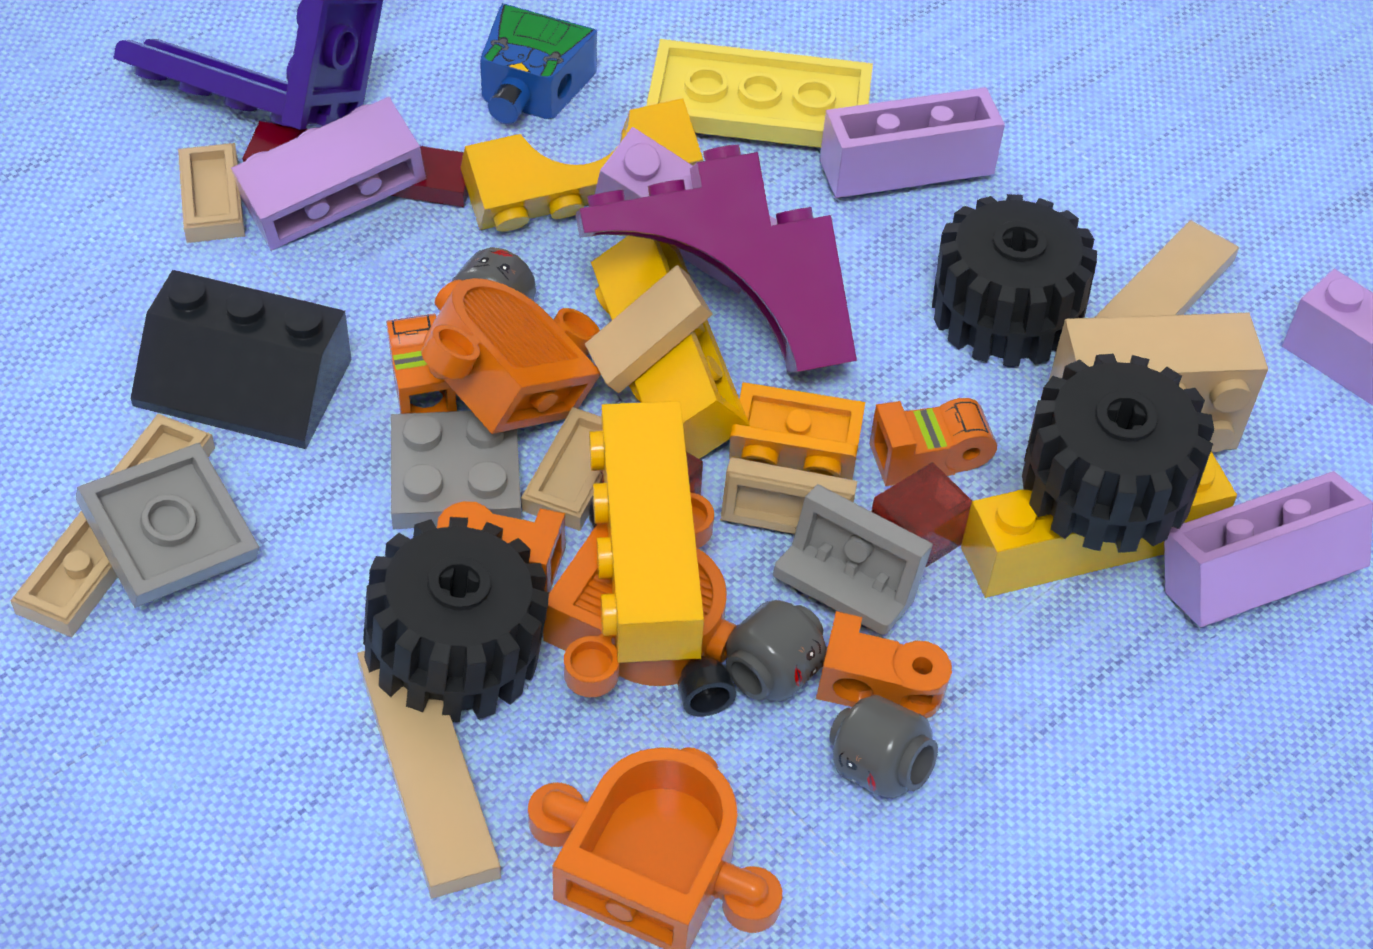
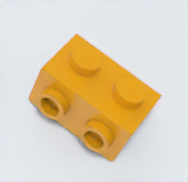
[729,382,866,480]

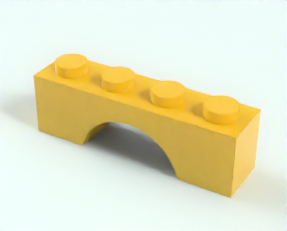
[460,98,704,232]

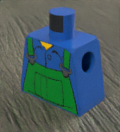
[480,3,597,124]

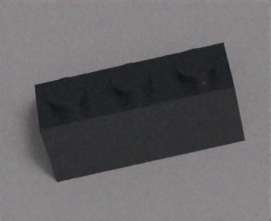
[130,269,352,449]

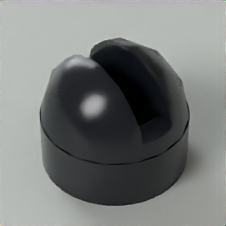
[678,656,736,717]

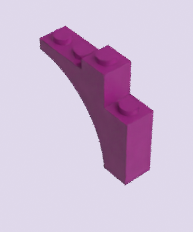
[575,145,857,372]

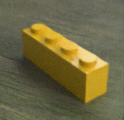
[591,236,750,465]
[589,401,704,663]
[961,451,1237,598]

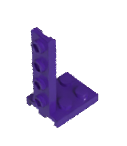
[113,0,384,129]

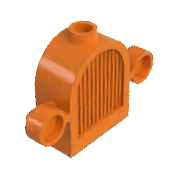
[421,278,601,434]
[543,492,738,697]
[528,747,783,949]

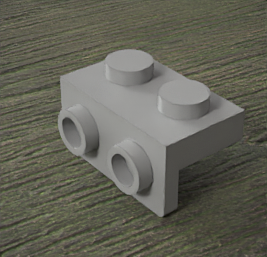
[773,484,933,635]

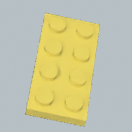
[646,39,873,148]

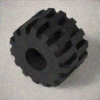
[932,194,1097,366]
[1022,353,1215,553]
[363,517,549,722]

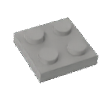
[391,411,521,529]
[76,442,260,608]

